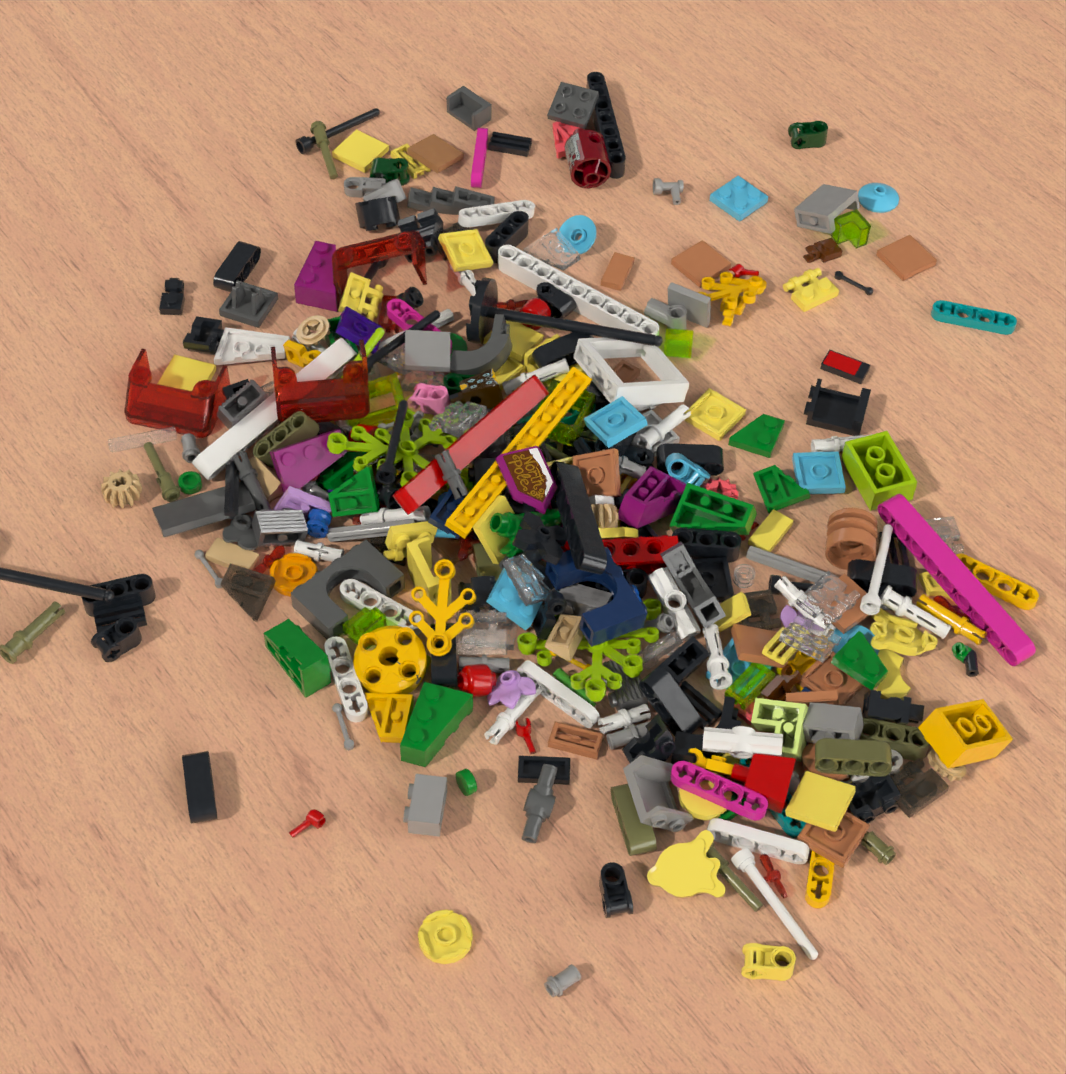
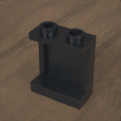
[804,378,871,436]

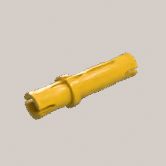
[916,594,987,645]

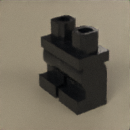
[398,208,444,263]
[862,690,924,725]

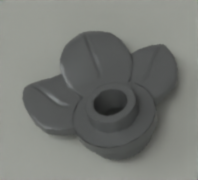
[222,514,258,551]

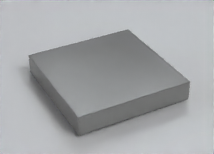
[668,282,711,328]
[404,330,450,372]

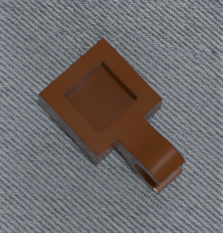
[803,237,843,263]
[761,665,802,701]

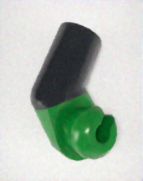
[952,642,979,677]

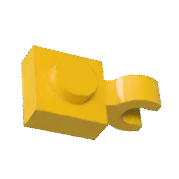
[720,296,746,326]
[283,340,321,368]
[688,748,733,776]

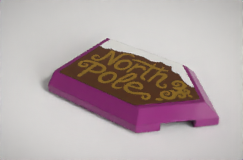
[496,446,557,514]

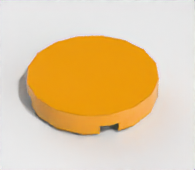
[270,553,318,597]

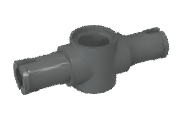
[522,764,557,843]

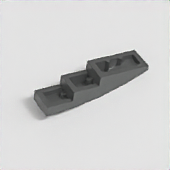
[407,186,495,215]

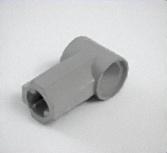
[362,179,407,203]
[644,298,687,334]

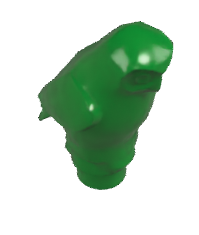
[490,509,562,558]

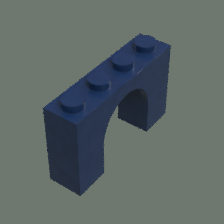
[545,547,648,647]

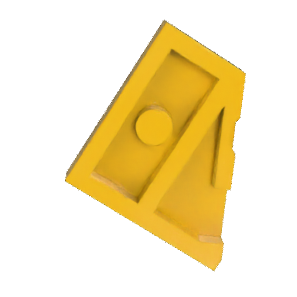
[365,693,415,743]

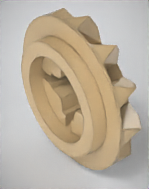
[296,315,331,347]
[927,748,966,781]

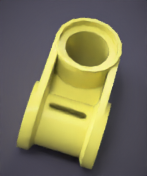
[741,943,796,981]

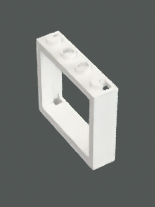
[573,337,689,405]

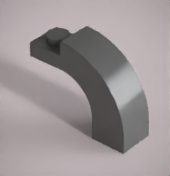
[450,314,512,375]
[660,542,726,628]

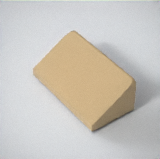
[239,456,283,503]
[545,614,584,661]

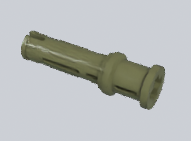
[0,601,65,664]

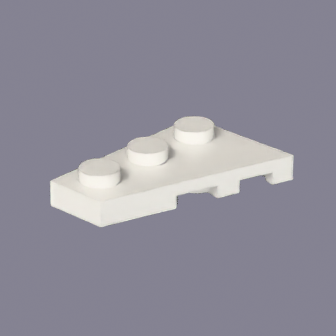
[214,327,290,365]

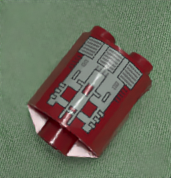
[564,128,611,189]

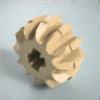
[101,469,142,509]
[591,504,619,528]

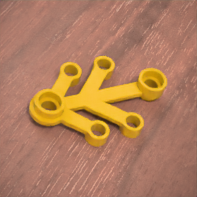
[698,272,767,309]
[409,559,476,656]

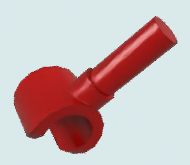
[729,264,759,278]
[516,718,536,754]
[289,809,326,838]

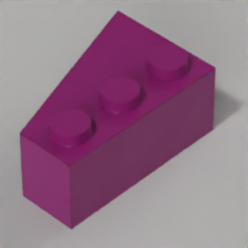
[294,240,337,312]
[270,429,348,494]
[618,466,687,528]

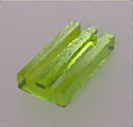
[724,663,775,710]

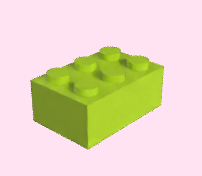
[841,431,917,511]

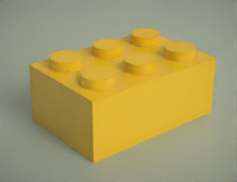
[918,699,1013,769]

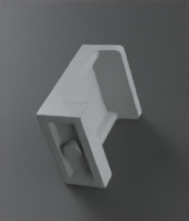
[794,184,860,234]
[623,755,693,832]

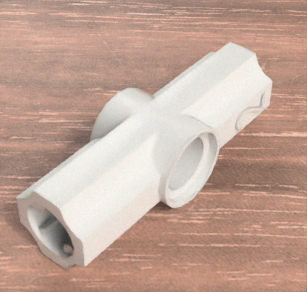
[648,567,701,641]
[702,726,783,759]

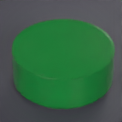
[178,471,202,495]
[456,768,477,796]

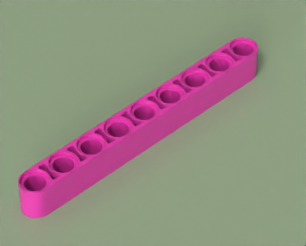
[877,494,1036,666]

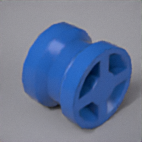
[306,509,332,538]

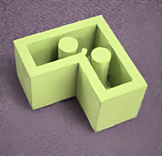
[751,698,808,762]

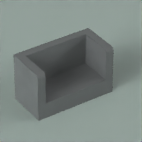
[446,86,492,131]

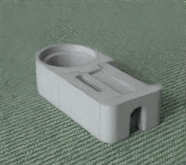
[344,177,386,198]

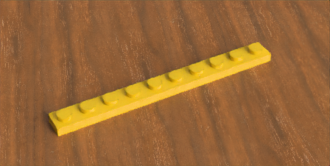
[445,366,592,539]

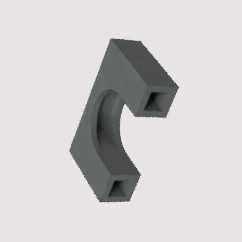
[291,540,405,640]

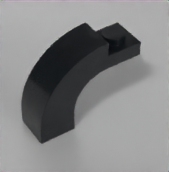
[671,696,742,764]

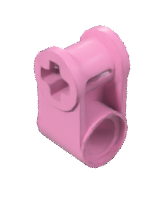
[407,383,453,416]

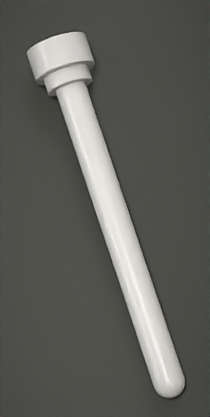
[860,524,893,615]
[731,848,818,960]

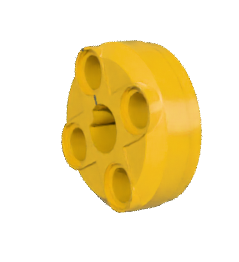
[353,626,427,694]

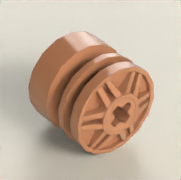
[825,508,878,570]

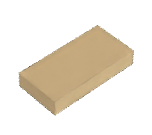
[205,537,260,576]

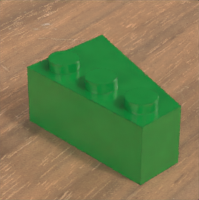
[670,483,757,535]
[263,619,332,698]
[400,682,473,767]

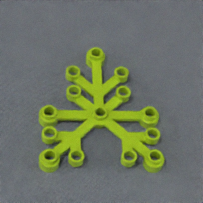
[327,411,468,495]
[517,598,662,702]

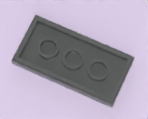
[152,482,256,537]

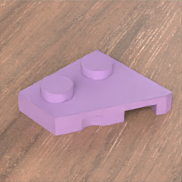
[273,486,331,520]

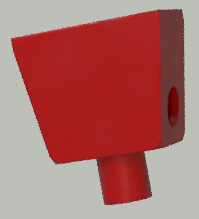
[731,754,796,814]

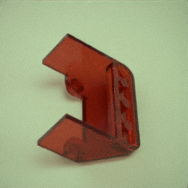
[332,230,427,298]
[270,339,370,423]
[124,348,230,438]

